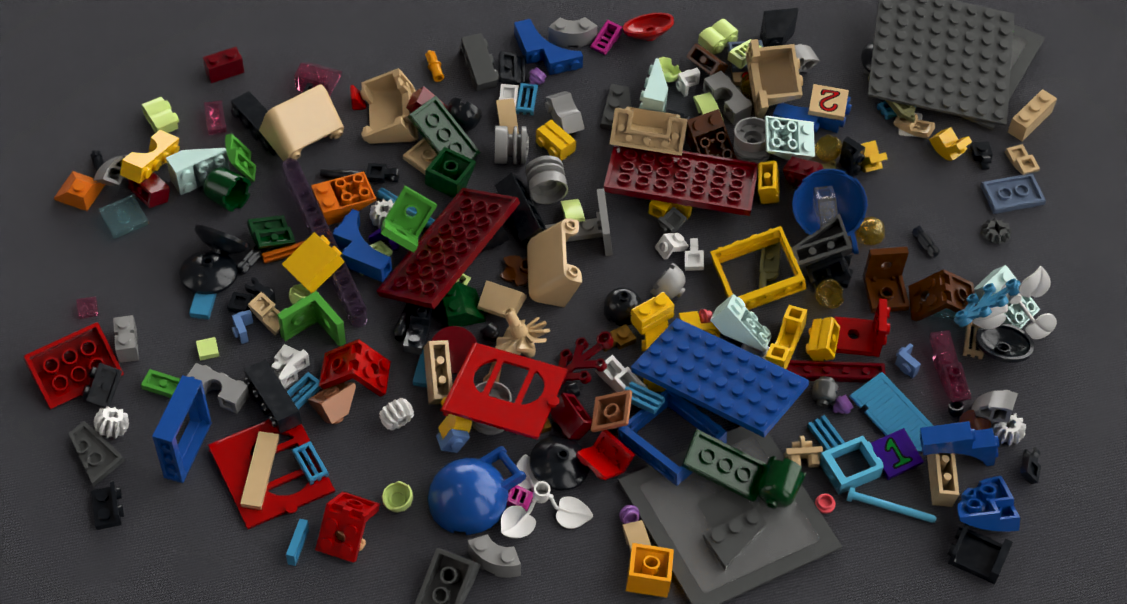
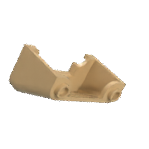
[360,68,418,144]
[259,84,344,163]
[527,218,582,308]

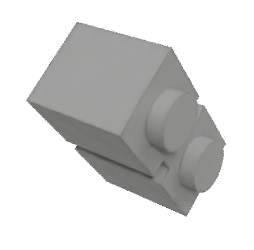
[113,315,139,363]

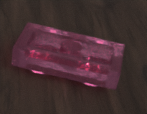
[204,100,227,135]

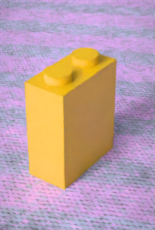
[282,232,345,294]

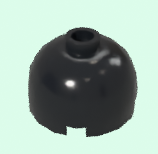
[447,98,483,131]
[603,287,641,326]

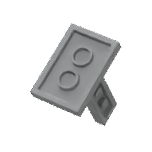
[545,188,613,256]

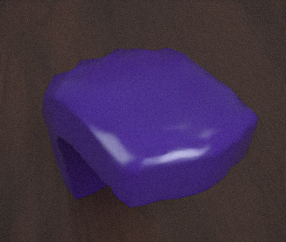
[368,228,399,250]

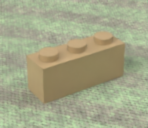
[1008,89,1057,141]
[423,340,453,405]
[927,453,959,507]

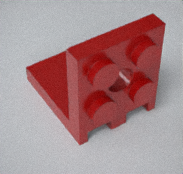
[834,298,890,357]
[319,339,391,397]
[315,491,380,563]

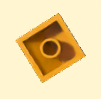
[626,543,674,598]

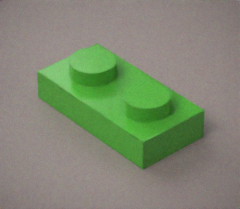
[141,369,180,398]

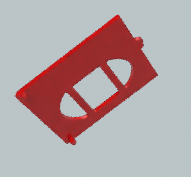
[440,343,568,440]
[208,419,335,529]

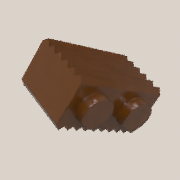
[686,44,728,76]

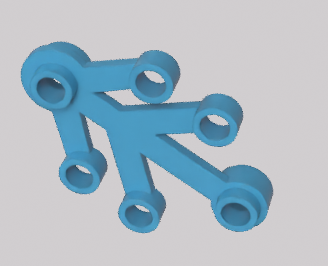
[954,278,1021,327]

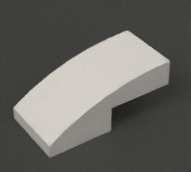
[497,84,519,115]
[279,349,310,389]

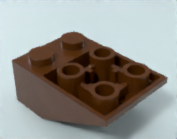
[685,109,737,159]

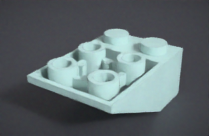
[639,58,668,112]
[765,116,815,161]
[166,148,230,195]
[974,265,1040,329]
[710,294,772,351]

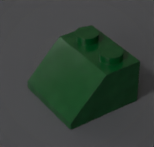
[425,147,476,198]
[440,282,486,327]

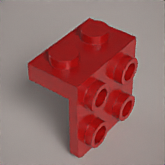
[576,430,636,480]

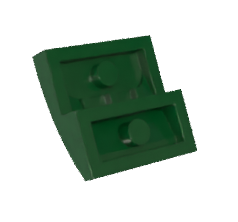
[247,215,295,249]

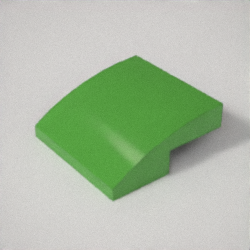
[225,134,256,182]

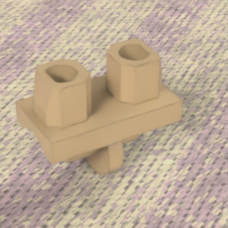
[783,435,823,468]

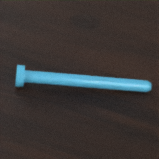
[846,487,937,523]

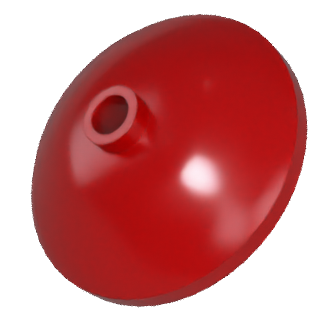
[623,13,674,41]

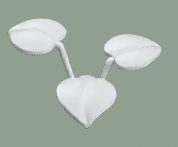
[972,266,1057,339]
[501,454,593,538]

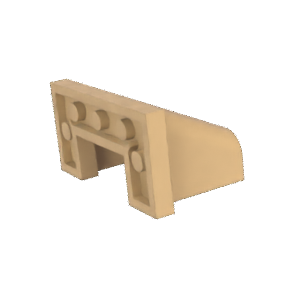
[745,39,803,119]
[609,106,688,156]

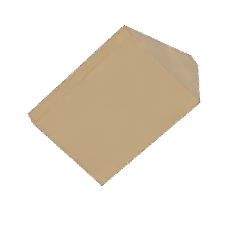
[477,280,527,318]

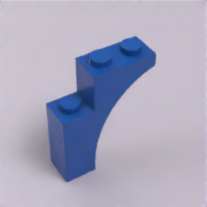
[514,19,583,75]
[773,96,852,133]
[332,209,392,282]
[920,421,1000,466]

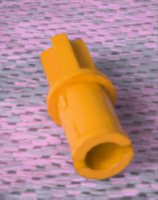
[425,50,445,82]

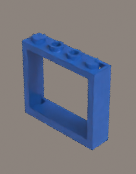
[152,375,212,483]
[618,389,727,486]

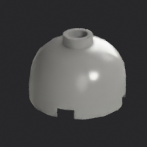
[650,263,686,300]

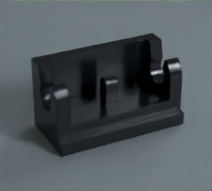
[806,252,852,292]

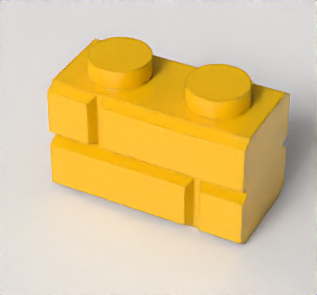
[536,120,576,161]
[758,161,779,204]
[631,292,674,334]
[806,317,840,361]

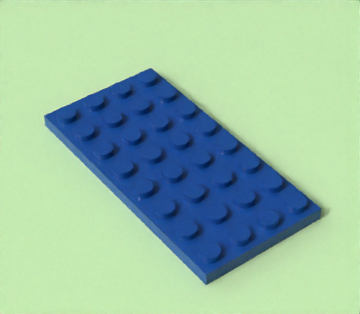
[631,318,809,437]

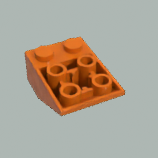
[311,172,376,227]

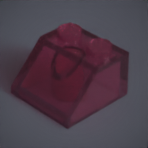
[294,62,342,96]

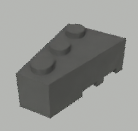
[459,33,499,92]
[791,213,852,271]

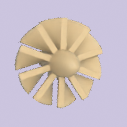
[495,307,550,358]

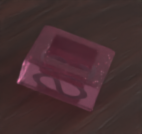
[76,296,99,319]

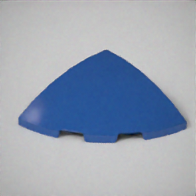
[957,476,1020,532]

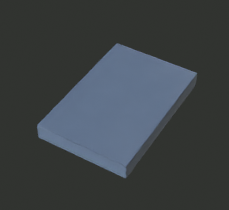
[981,173,1046,214]

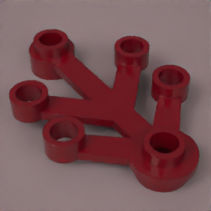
[558,331,614,384]

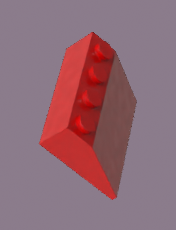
[24,322,124,410]

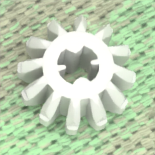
[369,198,394,228]
[379,398,414,430]
[94,406,129,439]
[992,413,1026,446]

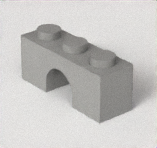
[703,71,752,125]
[187,363,249,414]

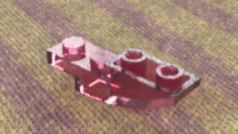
[929,330,971,402]

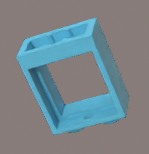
[820,436,884,495]

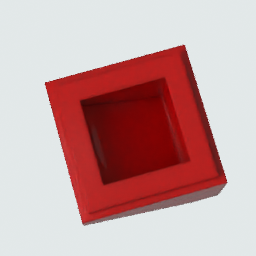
[350,85,366,110]

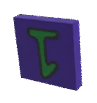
[871,428,924,480]

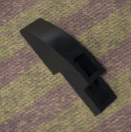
[402,304,434,354]

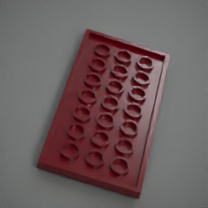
[603,145,758,216]
[377,188,520,309]

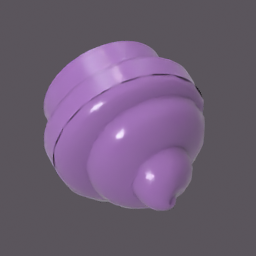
[529,67,547,85]
[833,394,854,414]
[619,505,640,524]

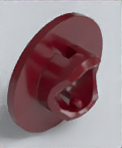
[431,326,477,374]

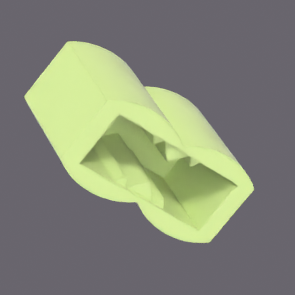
[698,19,738,55]
[141,97,179,133]

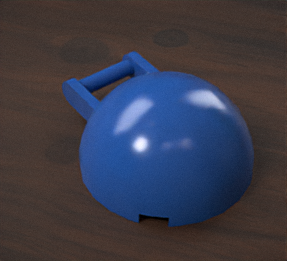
[792,168,868,255]
[428,446,526,535]

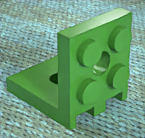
[381,186,437,253]
[277,291,346,347]

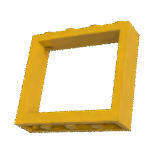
[710,226,806,310]

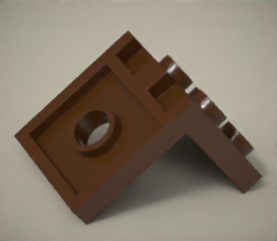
[863,247,910,313]
[908,269,976,322]

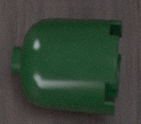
[203,167,251,212]
[757,456,806,509]

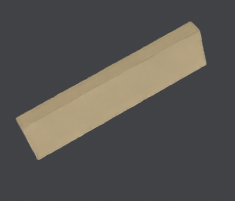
[240,431,279,510]

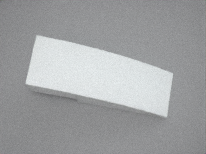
[595,355,648,408]

